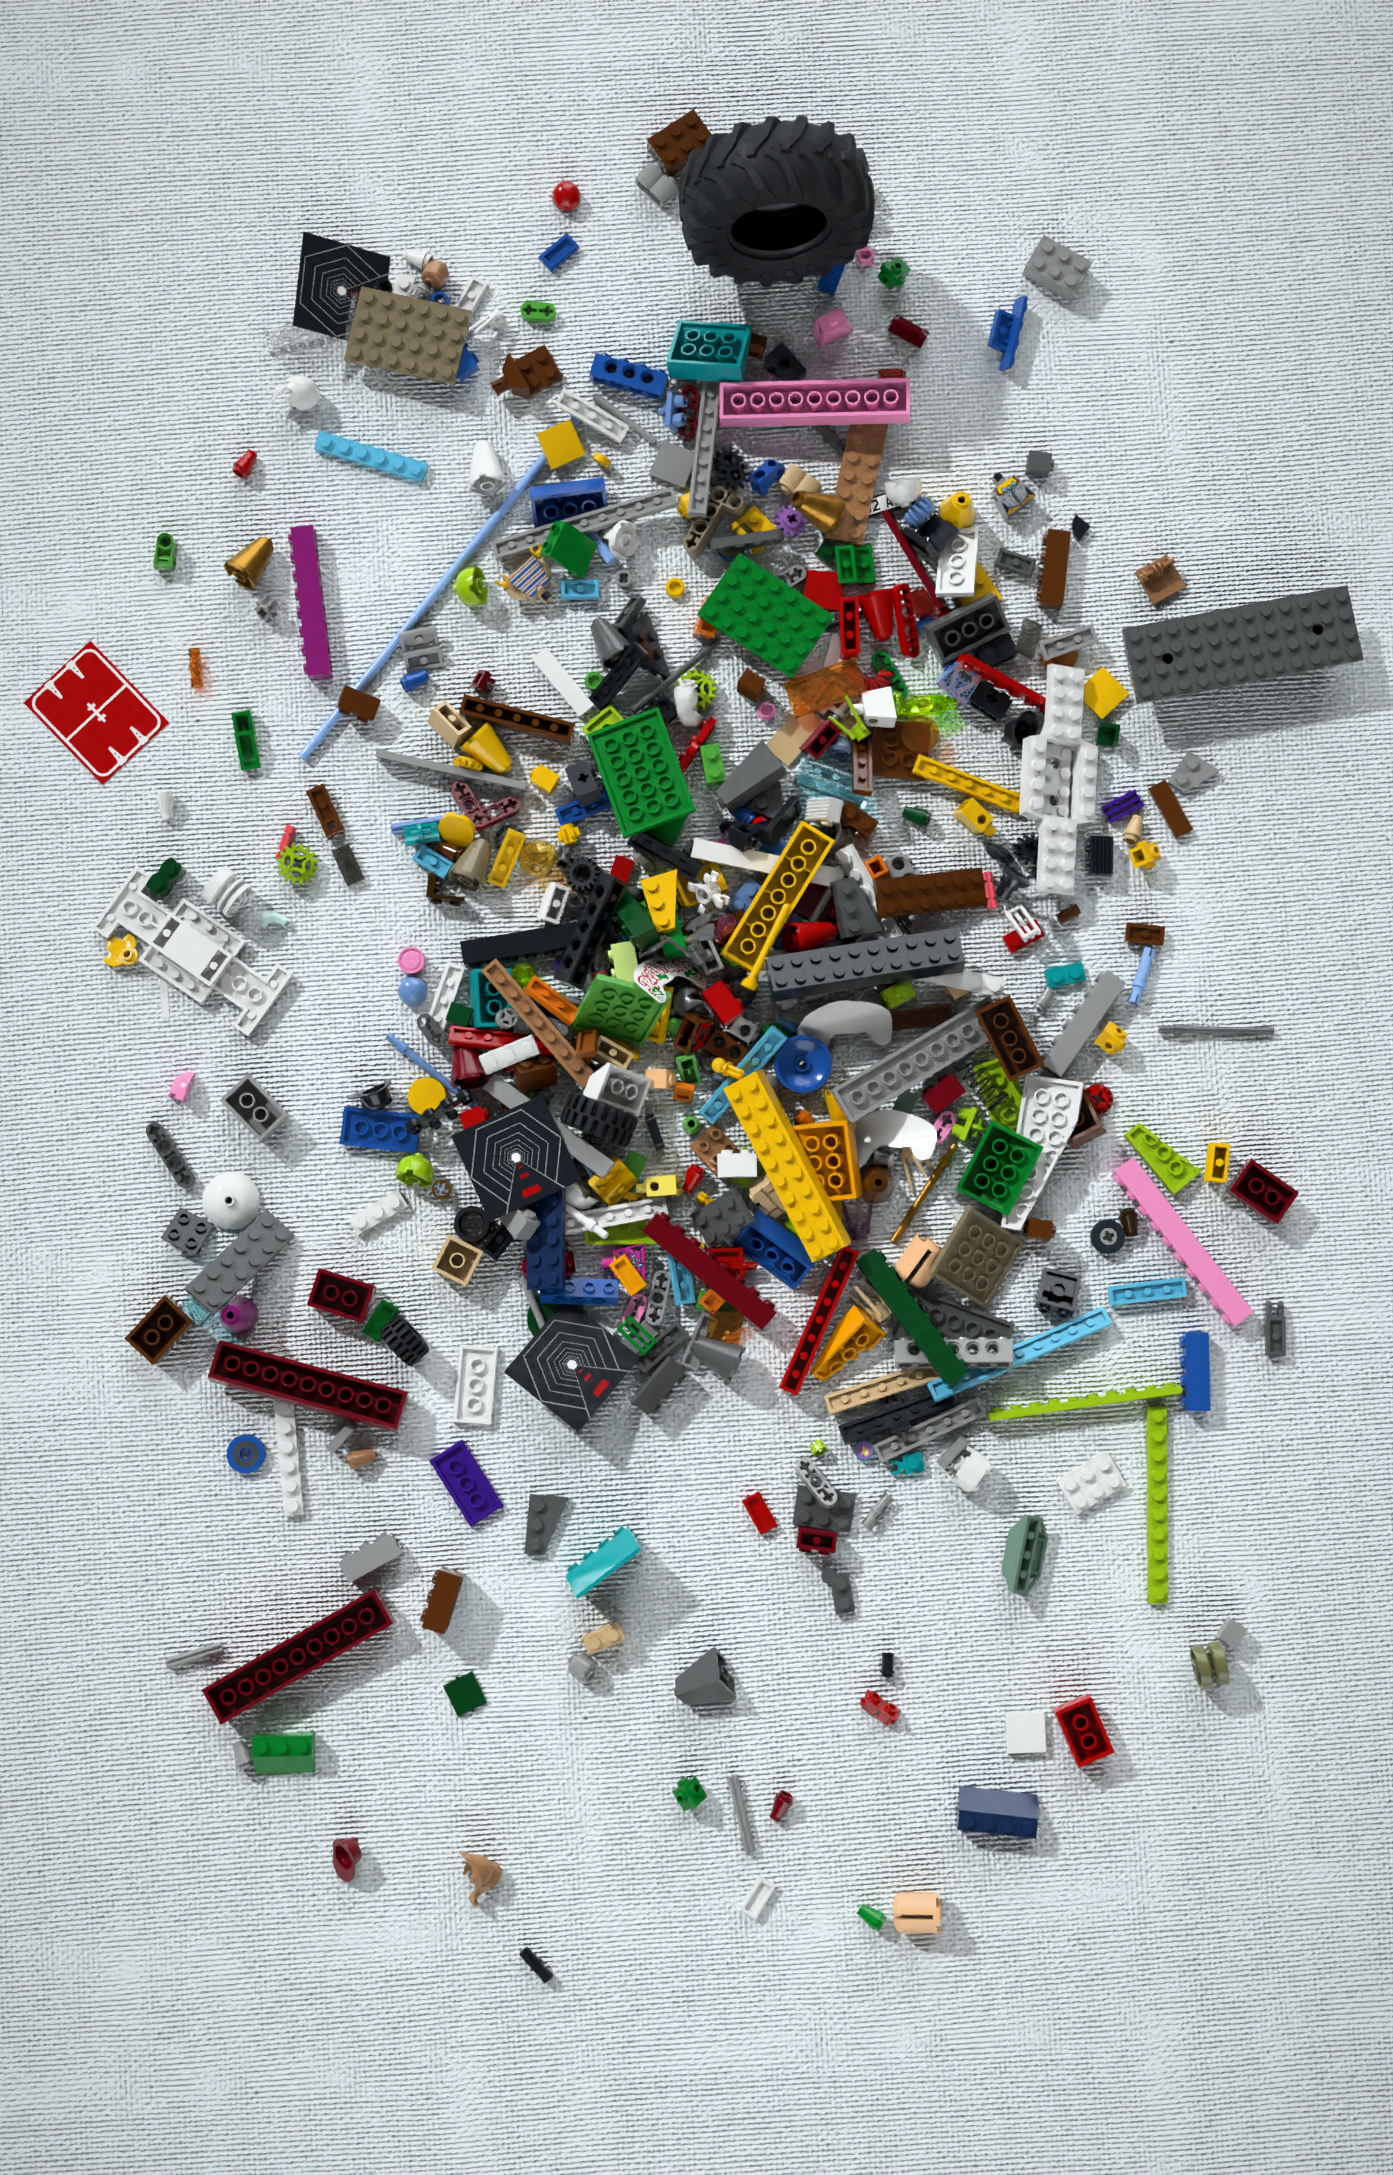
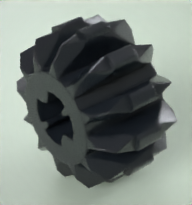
[713,446,744,479]
[718,458,751,491]
[1013,833,1039,865]

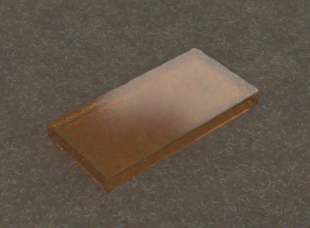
[784,657,867,719]

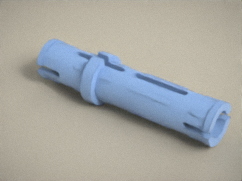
[1128,947,1156,1005]

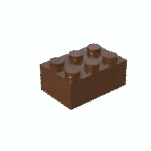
[647,109,712,177]
[124,1295,197,1365]
[420,1566,465,1635]

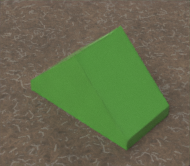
[675,1053,702,1085]

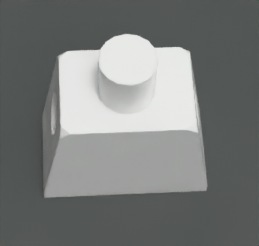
[850,687,897,728]

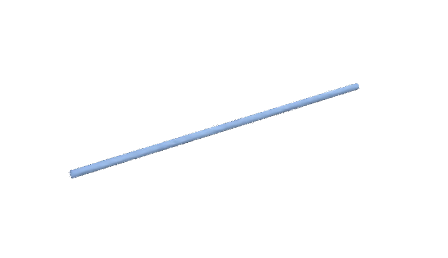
[298,416,580,761]

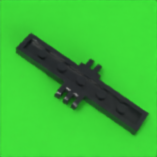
[838,1393,955,1446]

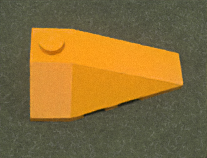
[810,1305,887,1381]

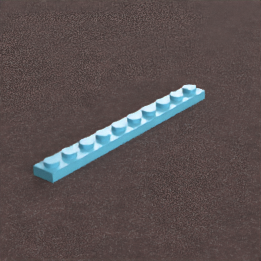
[927,1306,1112,1403]

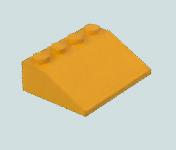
[792,1119,863,1201]

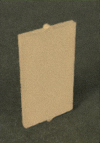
[766,705,822,767]

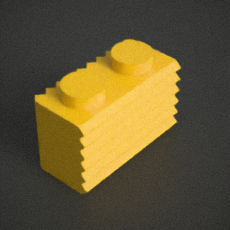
[1204,1142,1231,1184]

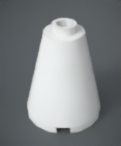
[468,440,506,496]

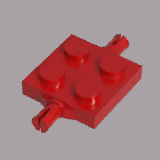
[691,1247,757,1288]

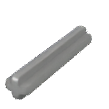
[165,1642,223,1669]

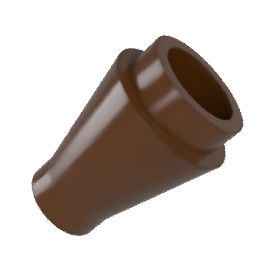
[435,840,465,863]

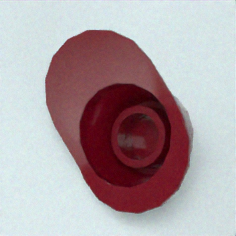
[333,1837,362,1882]

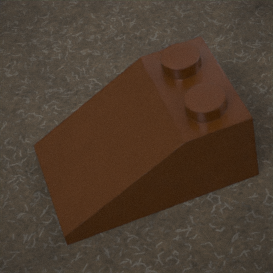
[1067,1077,1107,1149]

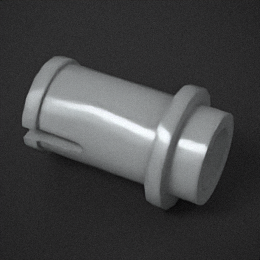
[1034,987,1056,1012]

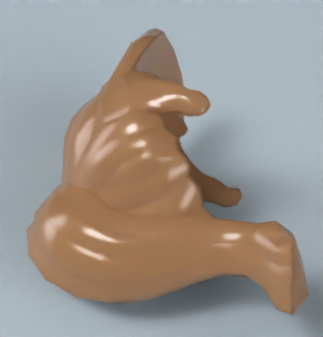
[459,1850,502,1907]

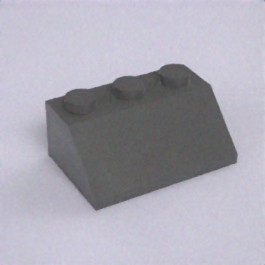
[630,1356,687,1415]

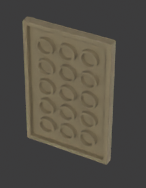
[344,286,472,386]

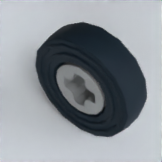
[1090,1219,1126,1254]

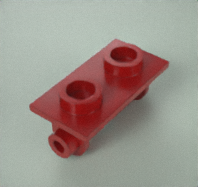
[859,1689,900,1726]

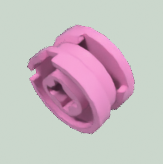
[398,947,426,975]

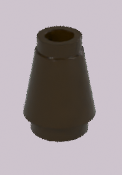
[1118,1207,1138,1237]

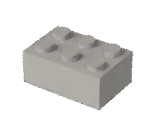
[1022,235,1093,302]
[220,1073,291,1143]

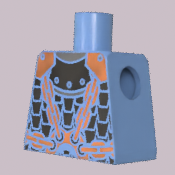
[936,661,980,706]

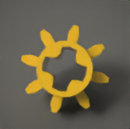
[557,823,581,846]

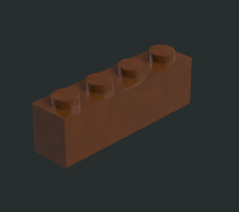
[1035,529,1071,610]

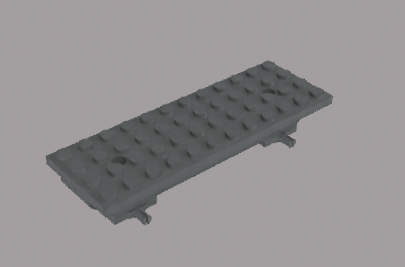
[1121,585,1364,705]

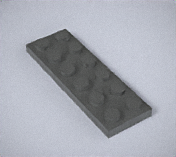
[184,1209,295,1316]

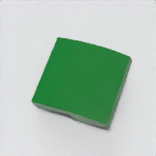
[834,545,876,585]

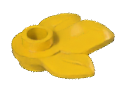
[103,933,138,967]

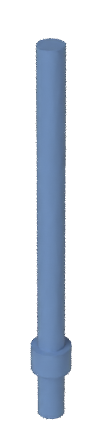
[385,1033,479,1108]

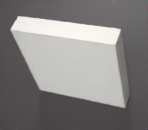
[1005,1711,1046,1754]

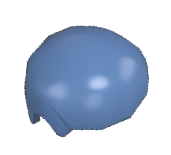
[398,976,428,1006]

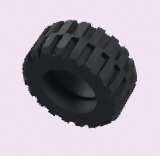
[560,1092,638,1148]

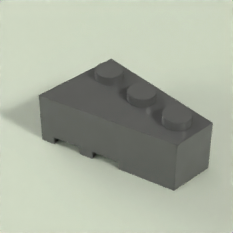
[830,877,883,939]

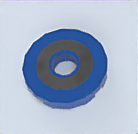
[226,1434,266,1473]

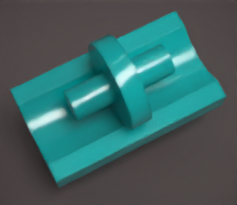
[403,822,440,847]

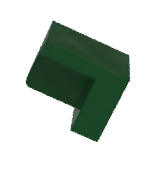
[1095,722,1120,748]
[445,1002,473,1028]

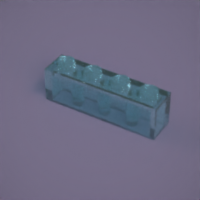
[792,757,874,809]

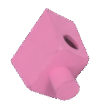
[811,307,852,348]

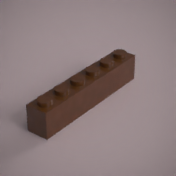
[459,694,576,746]

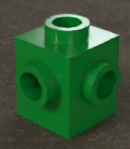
[877,256,911,291]
[672,1776,708,1811]

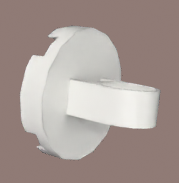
[602,520,639,560]

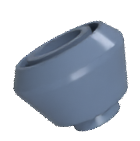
[827,736,853,760]

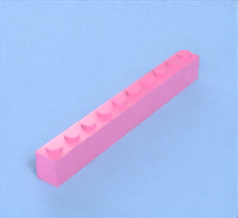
[1112,1157,1253,1326]

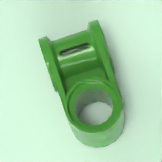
[153,533,177,571]

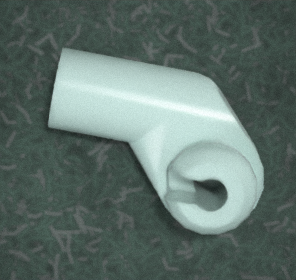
[259,911,289,927]

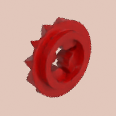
[1086,1084,1113,1115]

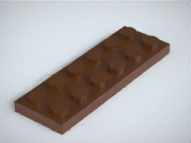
[873,868,987,919]

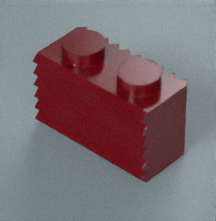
[799,719,841,760]

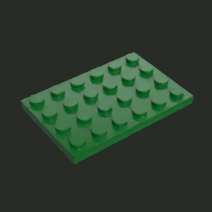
[697,552,834,680]
[587,707,696,839]

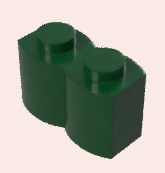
[146,857,186,898]

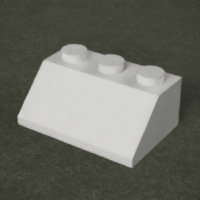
[583,1063,652,1116]

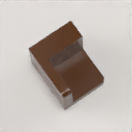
[748,328,767,360]

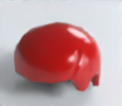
[552,181,581,211]

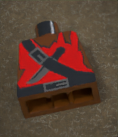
[673,1013,714,1055]

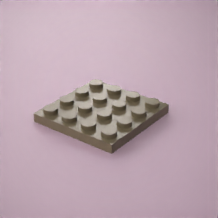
[928,1205,1025,1309]

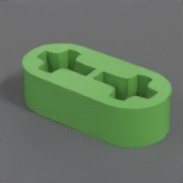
[520,301,556,323]

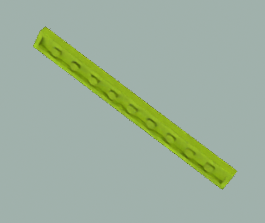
[986,1382,1182,1421]
[1146,1406,1168,1603]

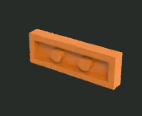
[523,975,578,1026]

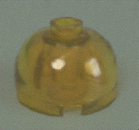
[519,839,557,878]

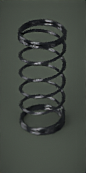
[953,1052,1008,1111]

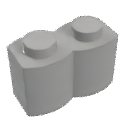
[635,162,678,208]

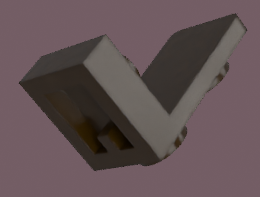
[426,874,466,907]

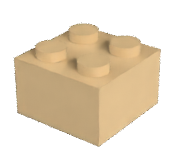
[431,1234,485,1287]

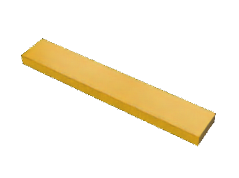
[912,754,1020,815]

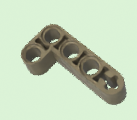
[683,486,747,558]

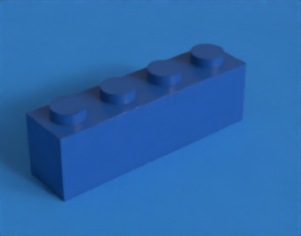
[1179,1332,1211,1411]

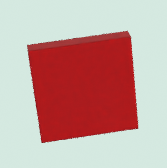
[804,570,843,612]

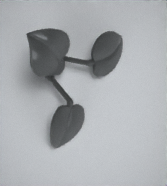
[638,912,715,965]

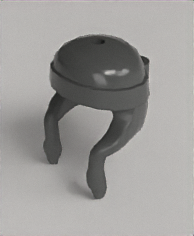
[670,986,717,1028]

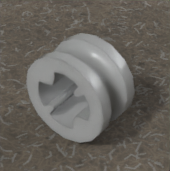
[615,569,632,589]

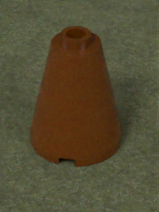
[860,1165,894,1204]

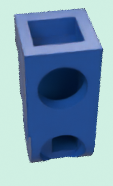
[747,459,785,497]

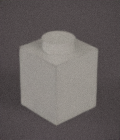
[1215,1616,1248,1649]

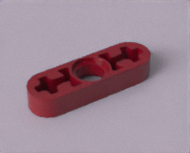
[679,385,699,441]

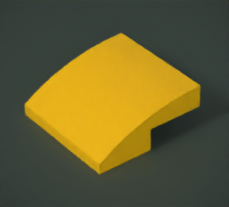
[587,1155,639,1206]

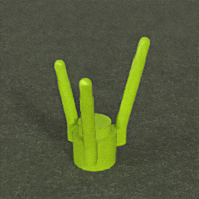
[828,695,871,742]

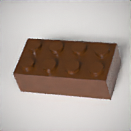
[975,995,1045,1082]

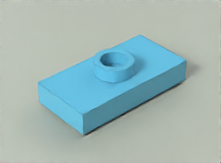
[561,579,599,600]
[412,844,454,880]

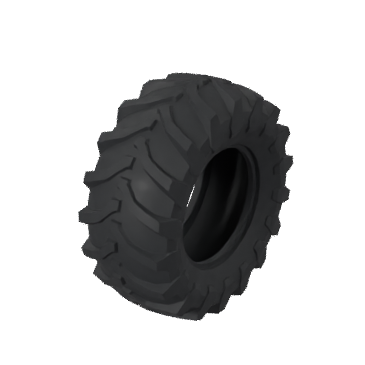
[679,115,875,287]

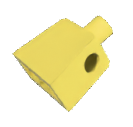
[636,1175,683,1198]

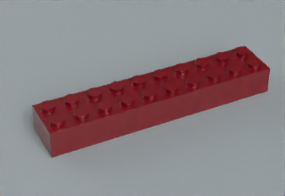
[207,1340,409,1433]
[202,1587,396,1724]

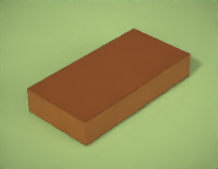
[576,1028,599,1059]

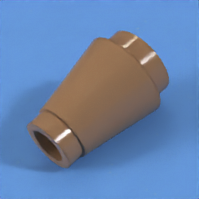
[346,1448,376,1470]

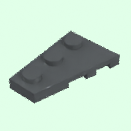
[524,1494,568,1555]

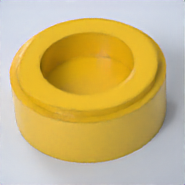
[592,452,612,468]
[666,578,685,598]

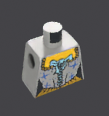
[991,472,1036,521]

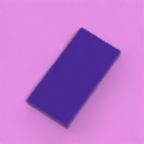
[429,1439,504,1527]

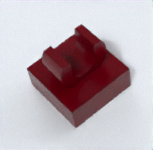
[470,670,496,692]

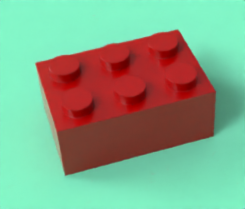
[1052,1693,1115,1768]

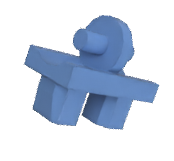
[657,392,688,431]

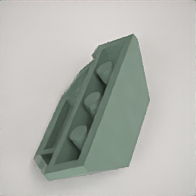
[1001,1514,1048,1595]

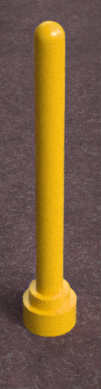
[741,904,790,991]

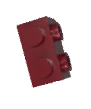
[920,1073,966,1116]
[795,1526,838,1555]

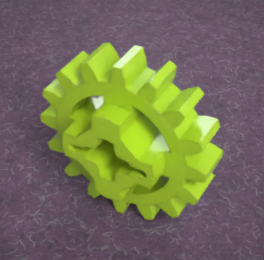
[677,669,717,710]
[276,843,318,885]

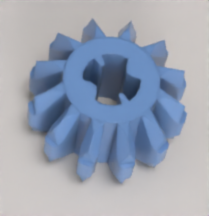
[904,496,936,529]

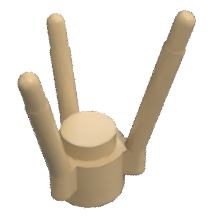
[899,1147,935,1192]
[849,1286,891,1323]

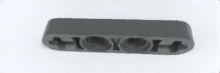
[710,529,784,553]
[146,1122,195,1188]

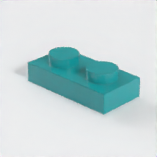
[1043,961,1086,989]

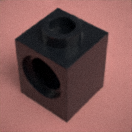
[726,821,759,852]

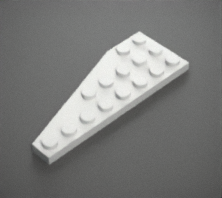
[1001,1074,1084,1231]

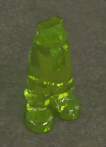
[893,691,958,720]

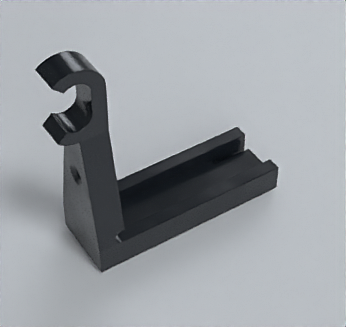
[719,795,802,846]

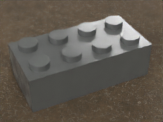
[923,592,1011,664]

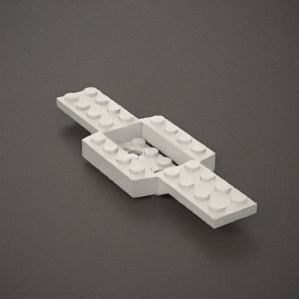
[1019,664,1098,896]

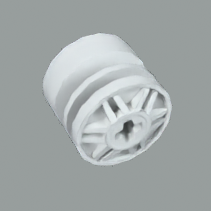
[201,866,253,918]

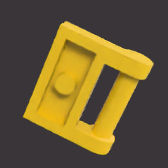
[729,505,776,555]

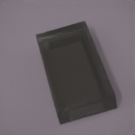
[1015,617,1042,659]

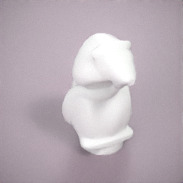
[674,680,704,727]

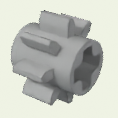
[254,596,279,621]

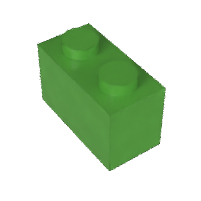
[700,743,726,788]

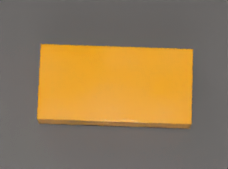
[609,1254,647,1297]

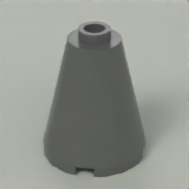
[590,618,630,672]
[690,1336,746,1383]

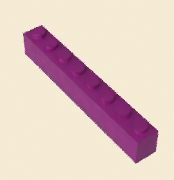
[288,525,333,680]

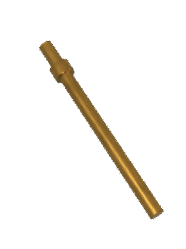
[890,1143,959,1244]

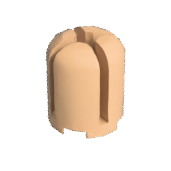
[895,1232,941,1288]
[893,1892,942,1934]

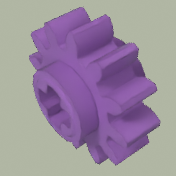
[773,504,808,540]

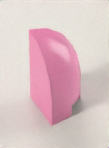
[168,1072,196,1102]

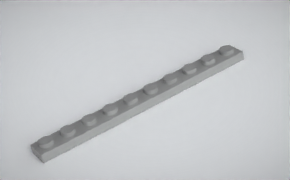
[491,487,679,561]

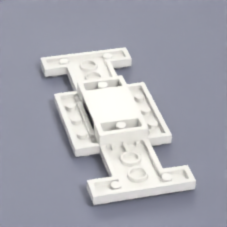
[91,865,294,1037]

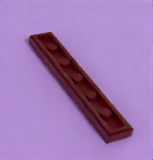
[881,509,948,611]

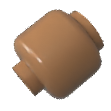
[421,260,449,290]

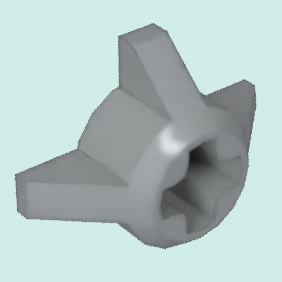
[632,848,656,868]

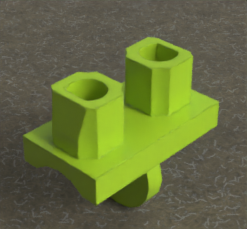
[951,1107,986,1143]

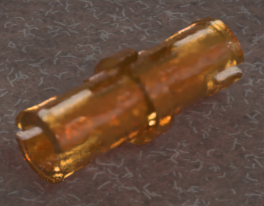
[188,648,204,688]

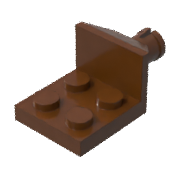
[490,344,563,398]

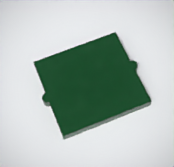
[443,1671,487,1717]

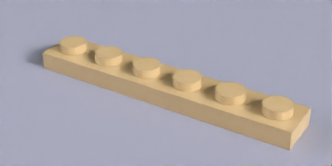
[824,1368,940,1415]

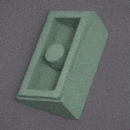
[891,1090,919,1114]

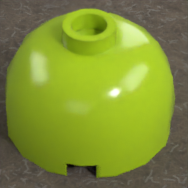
[453,567,488,606]
[394,1153,434,1188]

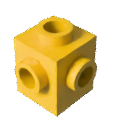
[1128,840,1162,869]
[1094,1021,1128,1056]

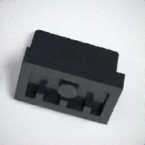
[901,514,959,560]

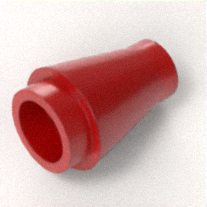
[232,449,258,479]
[682,1164,705,1194]

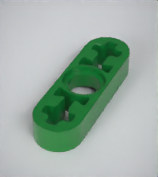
[871,650,908,702]

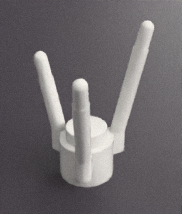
[467,309,506,350]

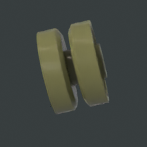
[1190,1641,1230,1690]

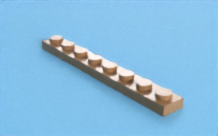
[481,958,594,1089]

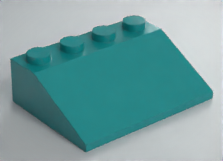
[666,320,752,382]
[566,1526,643,1599]

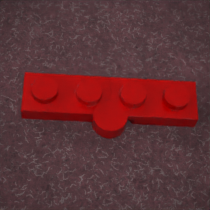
[678,716,717,774]

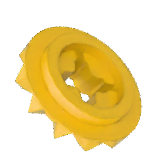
[453,756,484,772]

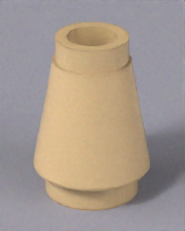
[1122,815,1143,845]

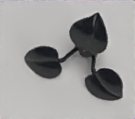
[983,843,1037,900]

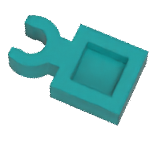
[889,1451,925,1475]

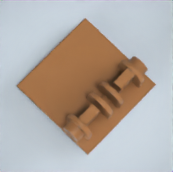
[1134,554,1186,605]
[689,1123,740,1174]

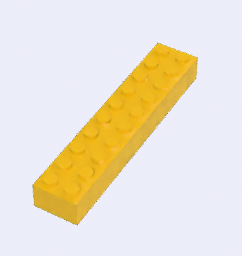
[723,1069,852,1263]

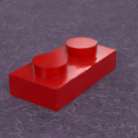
[1002,919,1045,954]

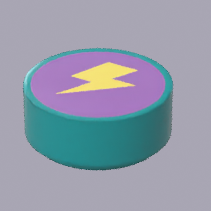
[854,1440,874,1460]

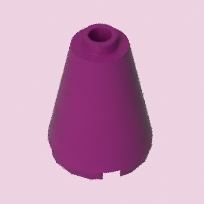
[219,1296,258,1334]

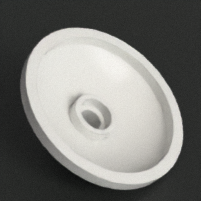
[202,1172,261,1230]

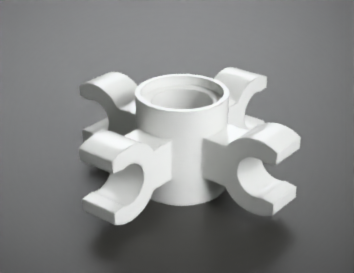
[687,870,730,915]

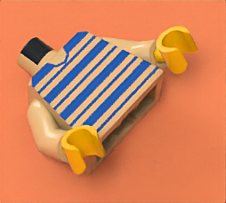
[495,543,553,604]

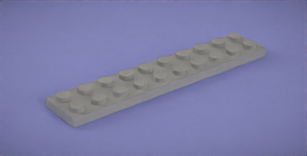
[830,996,994,1124]

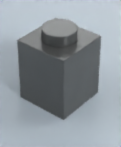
[1025,450,1055,477]

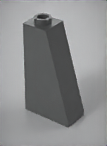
[716,740,786,813]

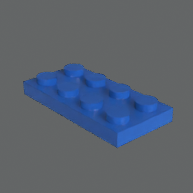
[339,1106,421,1154]

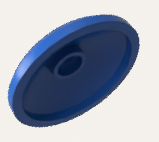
[774,1035,832,1093]

